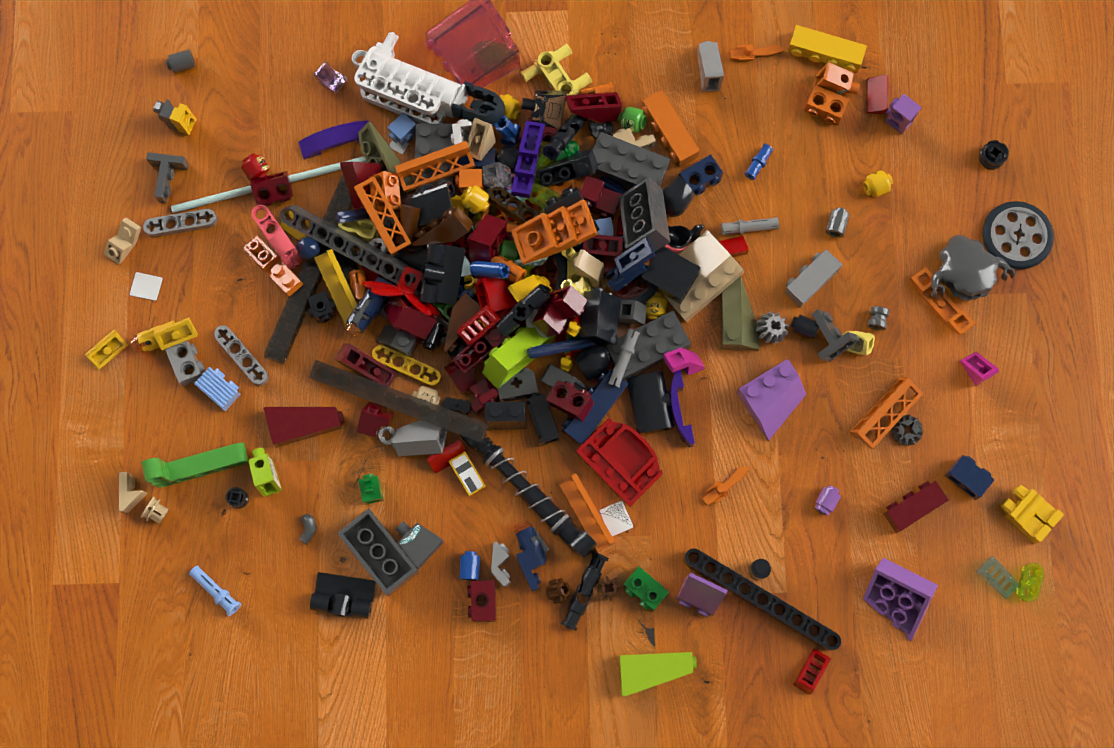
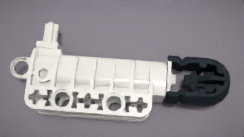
[352,32,505,127]

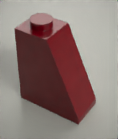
[340,162,381,209]

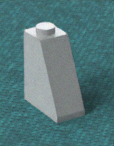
[697,41,724,92]
[392,412,449,456]

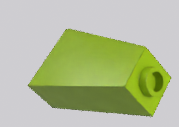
[619,652,697,696]

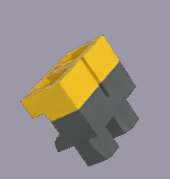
[153,99,197,135]

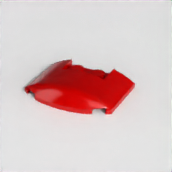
[575,418,663,507]

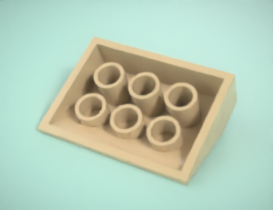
[664,230,745,322]

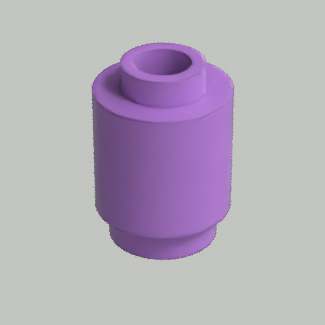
[815,485,841,516]

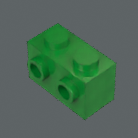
[623,566,669,611]

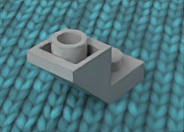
[491,541,511,588]

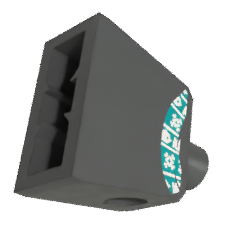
[396,521,444,569]

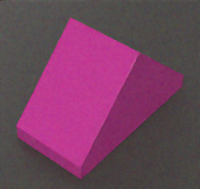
[960,352,999,386]

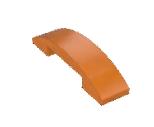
[911,267,975,336]

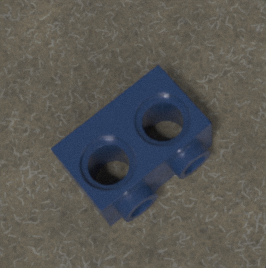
[679,154,723,196]

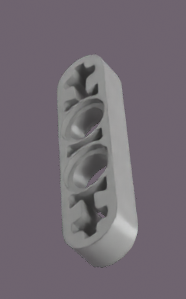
[143,209,218,237]
[214,325,269,386]

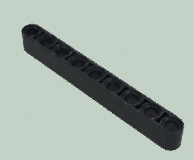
[684,548,841,651]

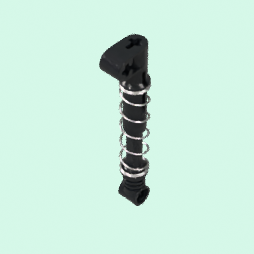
[460,422,597,560]

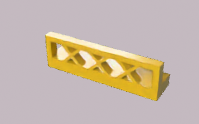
[314,249,357,327]

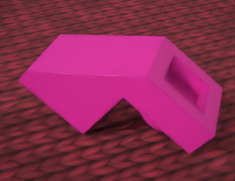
[663,348,705,375]

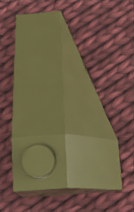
[358,122,413,197]
[721,276,759,350]

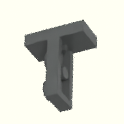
[146,152,189,203]
[812,310,860,362]

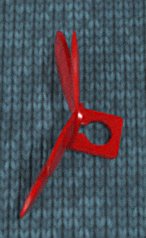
[362,266,441,317]

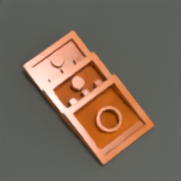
[511,199,598,264]

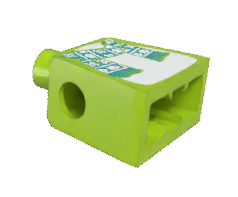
[249,448,282,497]

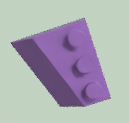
[737,359,806,441]
[863,558,938,641]

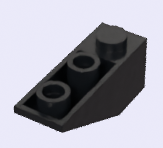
[536,149,598,188]

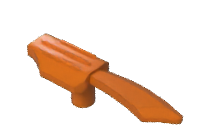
[730,44,784,61]
[702,466,750,506]

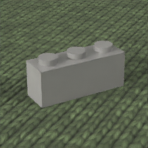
[784,249,843,308]

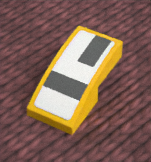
[449,451,486,496]

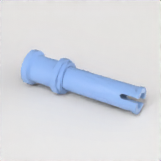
[189,566,241,617]

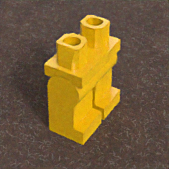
[1000,485,1064,544]

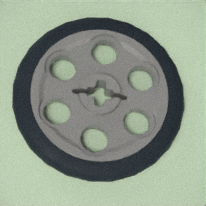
[982,201,1054,269]

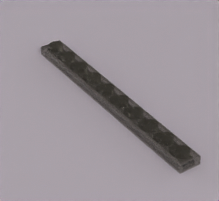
[309,360,489,443]

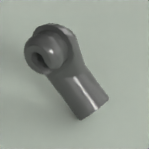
[299,514,317,544]

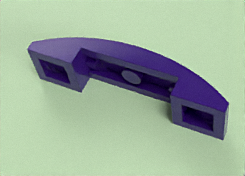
[299,120,369,160]
[670,370,695,447]

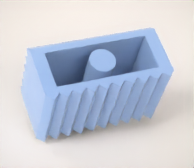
[194,367,241,411]

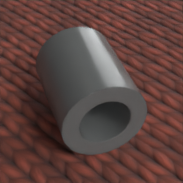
[166,49,196,73]
[825,207,850,238]

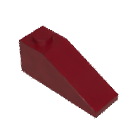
[565,92,623,122]
[334,343,397,389]

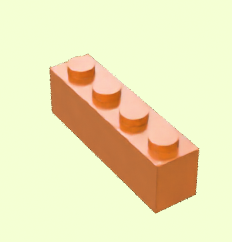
[641,90,700,167]

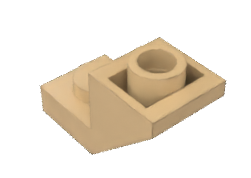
[613,128,656,150]
[104,218,141,264]
[572,249,604,288]

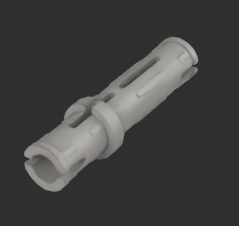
[721,217,779,235]
[608,329,640,388]

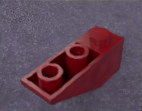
[452,324,509,374]

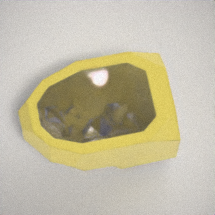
[842,331,875,355]

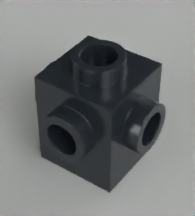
[307,291,337,323]

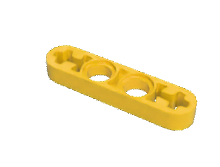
[372,345,442,387]

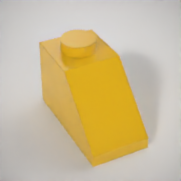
[508,275,553,303]

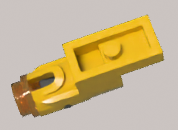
[131,317,198,353]

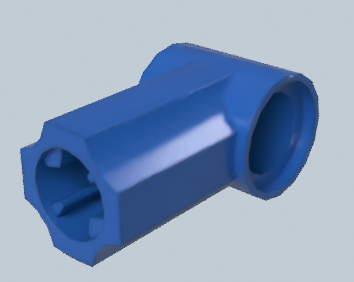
[493,116,521,147]

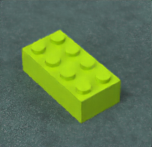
[482,326,556,389]

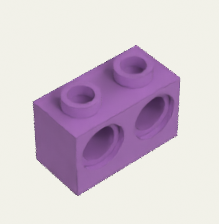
[885,94,922,134]

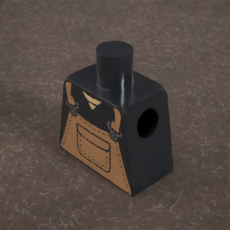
[521,90,567,130]

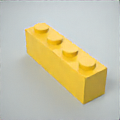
[788,25,867,73]

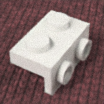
[451,119,473,145]

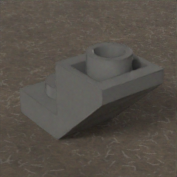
[540,364,588,395]

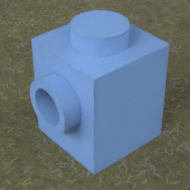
[387,112,416,146]

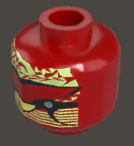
[241,153,269,181]

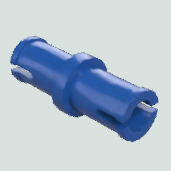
[745,144,773,180]

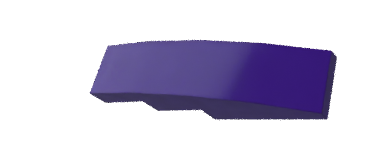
[511,121,545,199]

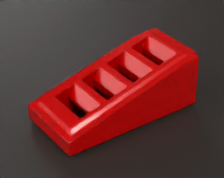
[457,304,500,345]
[793,648,831,695]

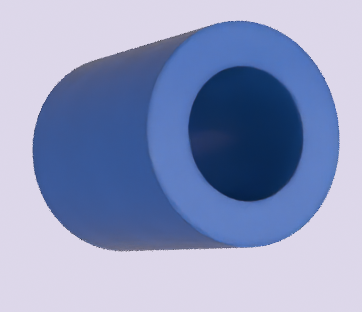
[459,551,480,580]

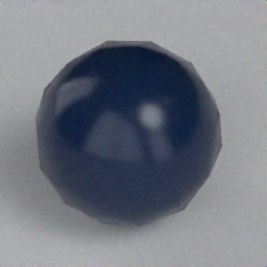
[296,237,320,261]

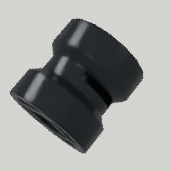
[226,487,249,509]

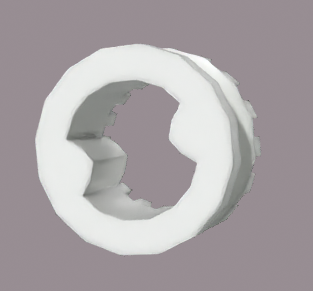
[378,426,395,445]

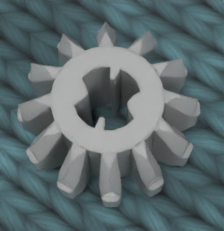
[756,311,789,344]

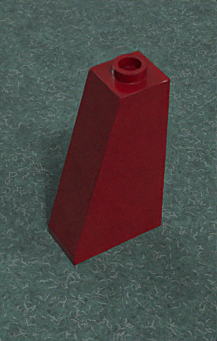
[263,407,345,448]

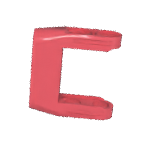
[252,205,302,269]

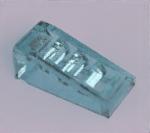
[977,556,1020,599]

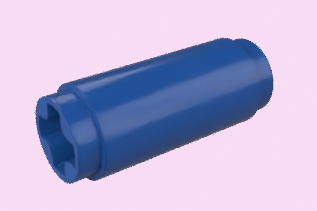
[470,261,509,279]

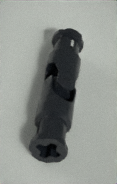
[543,114,588,160]
[561,551,609,631]

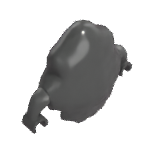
[931,235,1016,301]

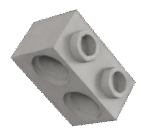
[165,341,205,387]

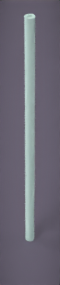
[171,156,367,213]

